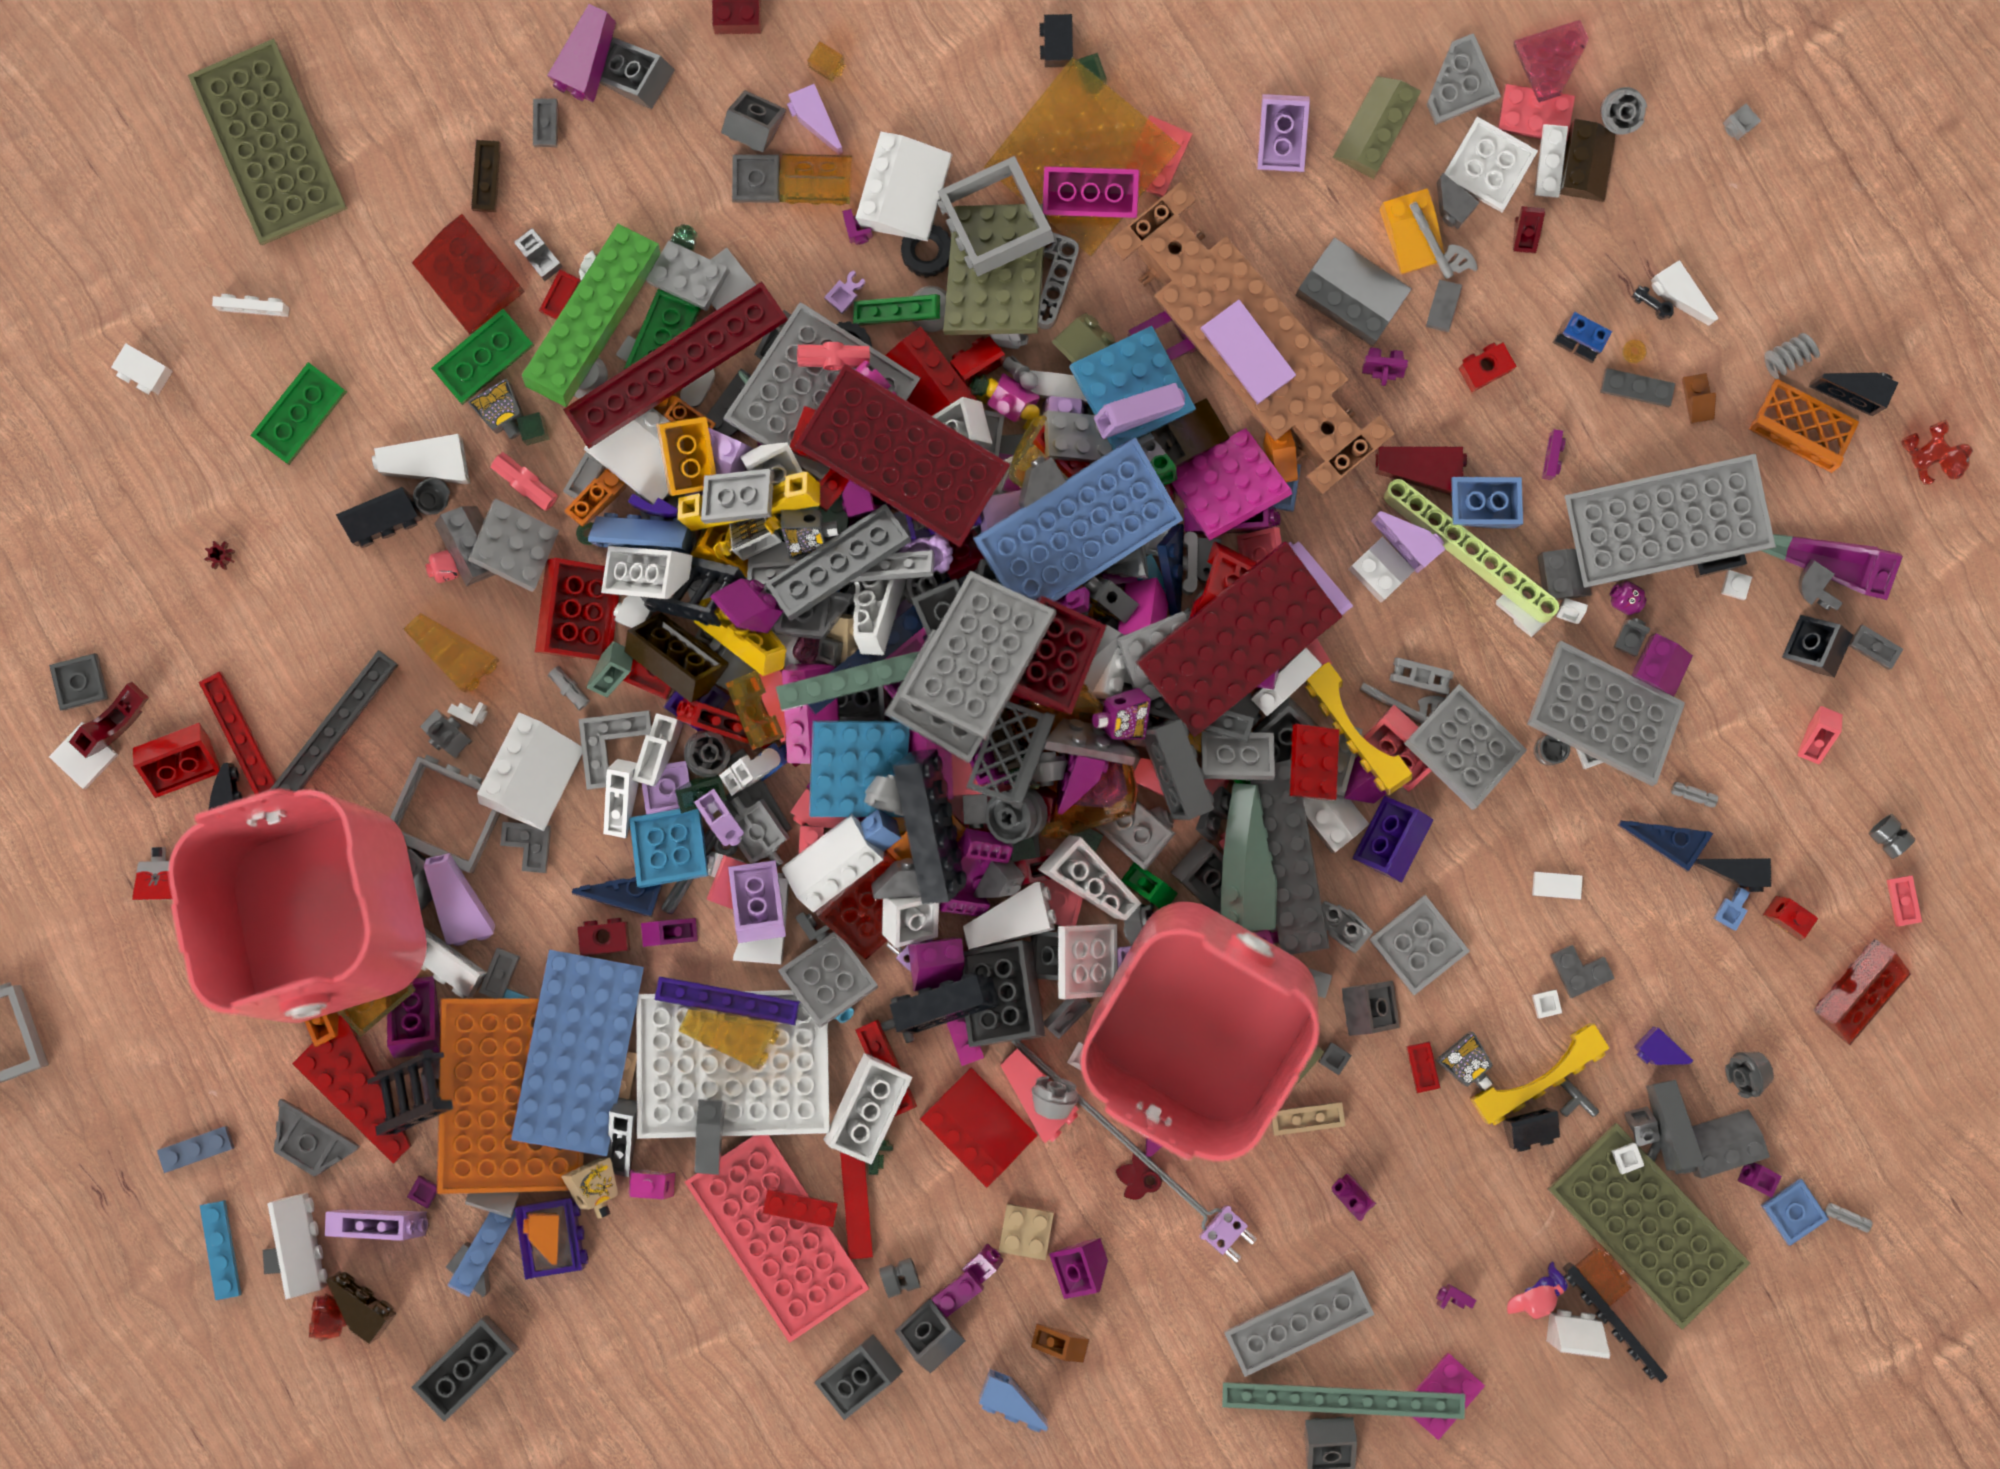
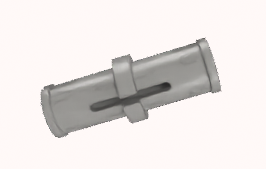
[547,666,590,711]

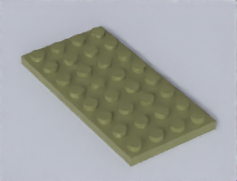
[188,39,348,245]
[1547,1123,1751,1330]

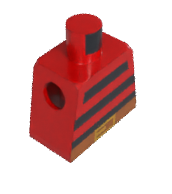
[1763,896,1819,941]

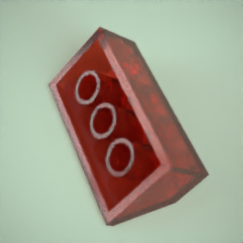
[1813,939,1911,1045]

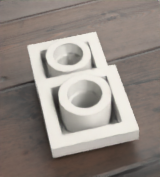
[1496,595,1547,637]

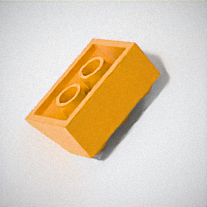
[656,417,716,496]

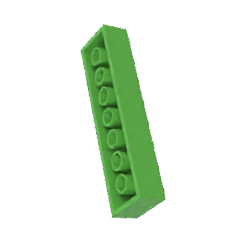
[522,224,660,407]

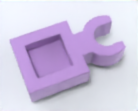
[824,271,865,314]

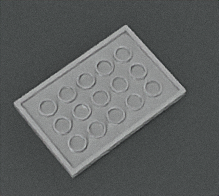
[900,571,1056,740]
[1527,641,1685,786]

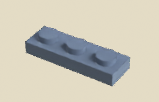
[157,1126,234,1173]

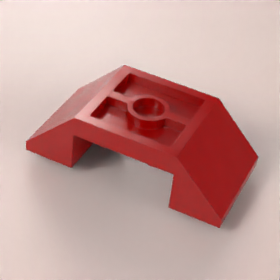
[1190,541,1257,617]

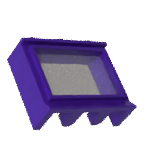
[514,1197,588,1280]

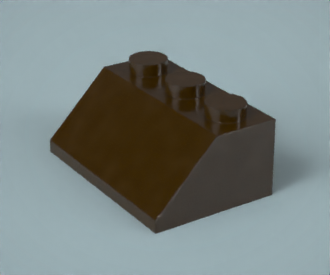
[1560,119,1616,202]

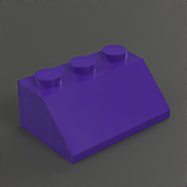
[1352,796,1434,883]

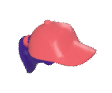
[1507,1262,1568,1319]

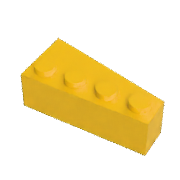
[694,597,786,676]

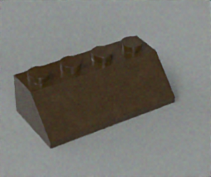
[624,612,729,703]

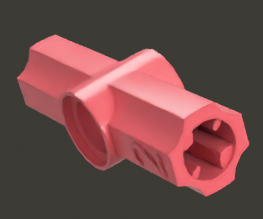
[797,342,870,371]
[490,452,558,511]

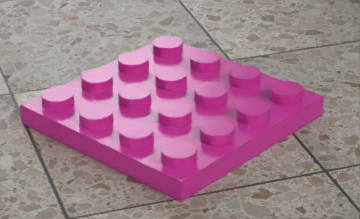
[1171,428,1292,541]

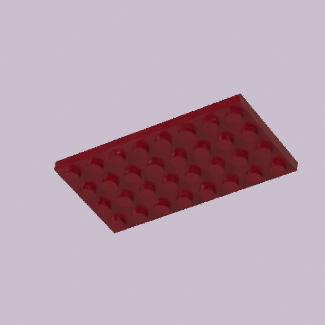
[795,364,1010,547]
[1135,541,1343,737]

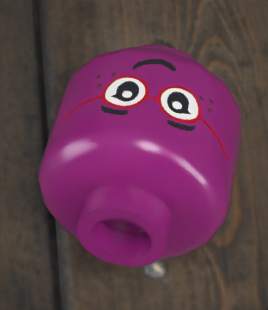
[1610,580,1647,615]

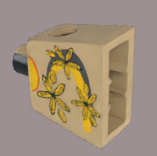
[561,1157,618,1219]

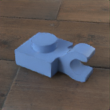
[1713,887,1750,931]

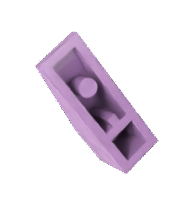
[787,84,843,155]

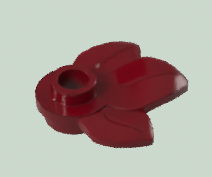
[1115,1153,1162,1200]

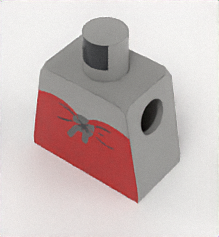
[132,847,173,900]

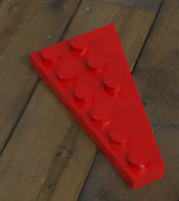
[292,1012,412,1164]

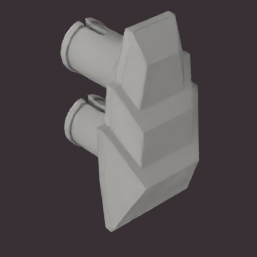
[1322,901,1373,953]

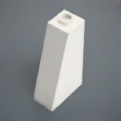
[372,434,470,484]
[733,873,789,964]

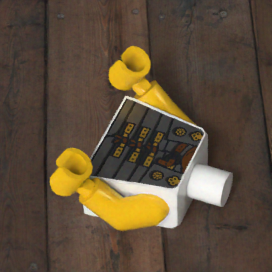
[713,514,782,561]

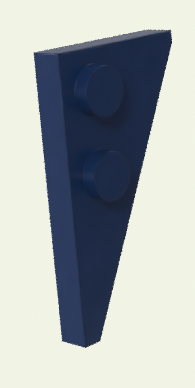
[1157,524,1184,616]
[1617,820,1713,872]
[572,876,663,918]

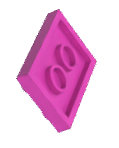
[1413,1352,1485,1440]

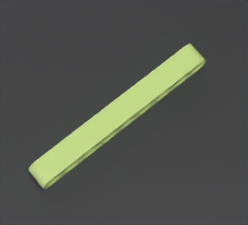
[1384,479,1559,623]

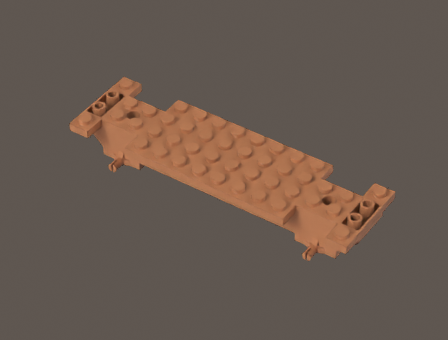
[1108,182,1394,495]

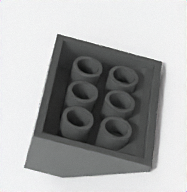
[1295,237,1412,347]
[961,940,1045,1047]

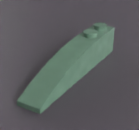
[1221,783,1277,930]

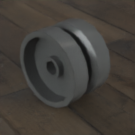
[985,787,1048,844]

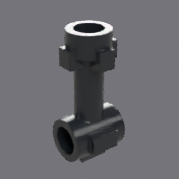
[1632,285,1674,320]

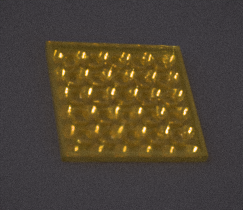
[984,57,1181,257]

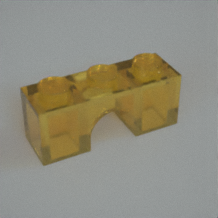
[726,671,784,750]

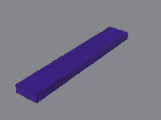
[654,976,800,1026]

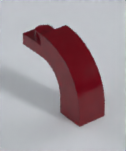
[69,682,149,758]

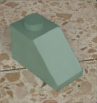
[587,641,633,697]

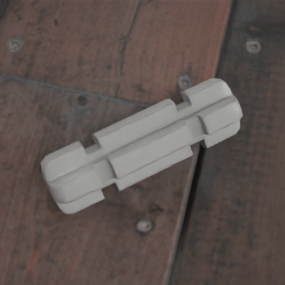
[1671,782,1718,807]
[1825,1203,1873,1233]

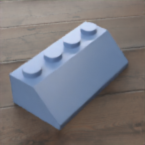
[588,513,693,554]

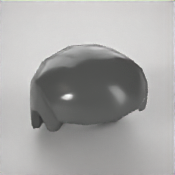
[413,478,450,515]

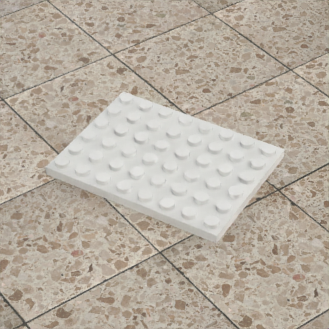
[637,990,830,1139]

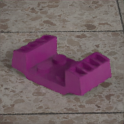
[939,828,1013,916]

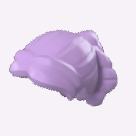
[898,533,953,574]

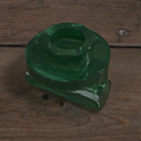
[671,224,697,251]

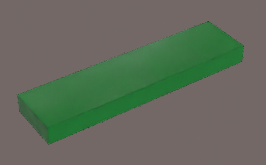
[853,294,940,326]

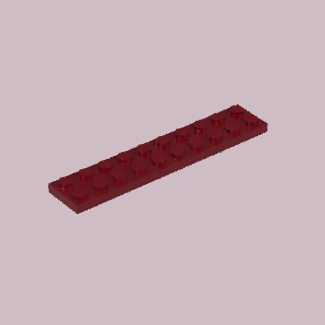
[563,281,788,449]

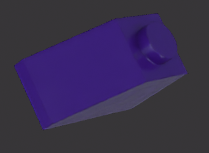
[1634,1027,1694,1065]

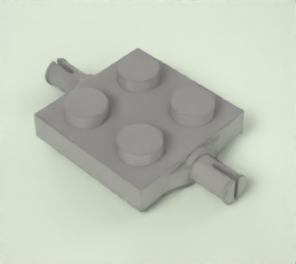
[730,796,790,867]

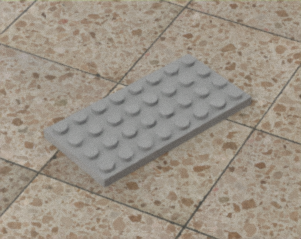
[1565,454,1776,588]

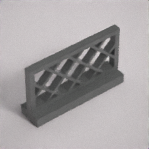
[966,701,1055,810]

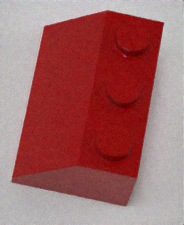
[133,722,220,798]

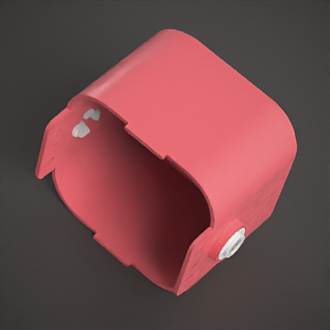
[169,789,427,1023]
[1081,902,1319,1161]

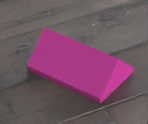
[1117,577,1168,636]

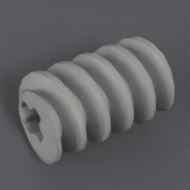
[1764,333,1820,379]

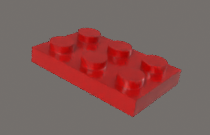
[1290,724,1339,801]

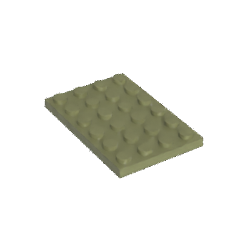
[943,204,1047,335]

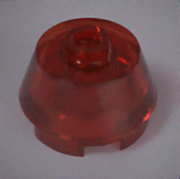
[309,1293,347,1342]

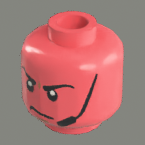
[425,550,459,583]

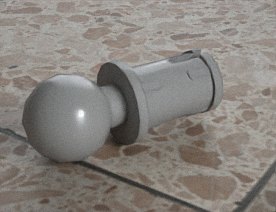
[1003,356,1038,390]

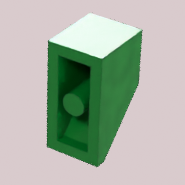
[1121,862,1178,909]

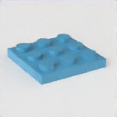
[629,806,709,888]

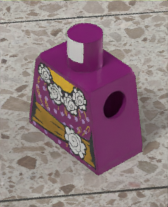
[1092,688,1151,739]

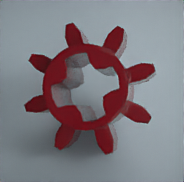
[204,541,235,570]

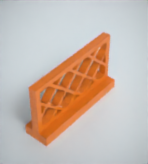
[1749,379,1859,473]

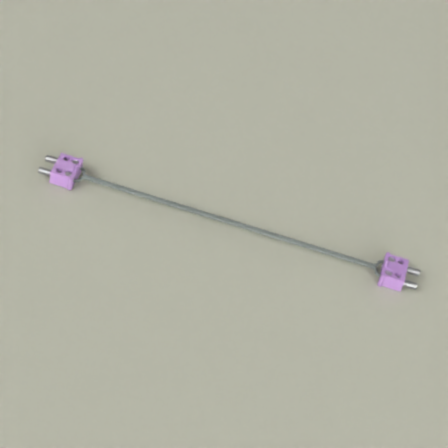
[886,939,1257,1263]

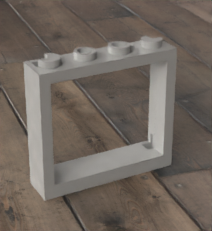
[937,156,1055,277]
[390,754,500,873]
[0,982,49,1083]

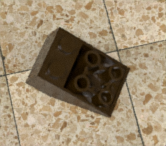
[1147,398,1230,468]
[326,1271,397,1344]

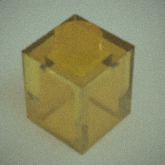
[807,41,845,82]

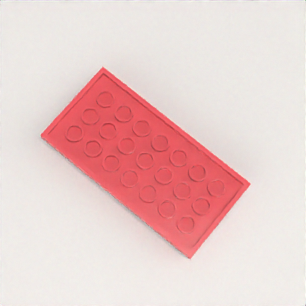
[685,1135,870,1343]

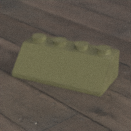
[1333,76,1421,179]
[1052,313,1116,363]

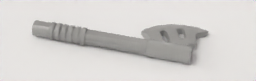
[1409,202,1477,279]
[1360,682,1445,724]

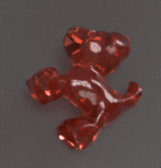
[1901,420,1973,485]

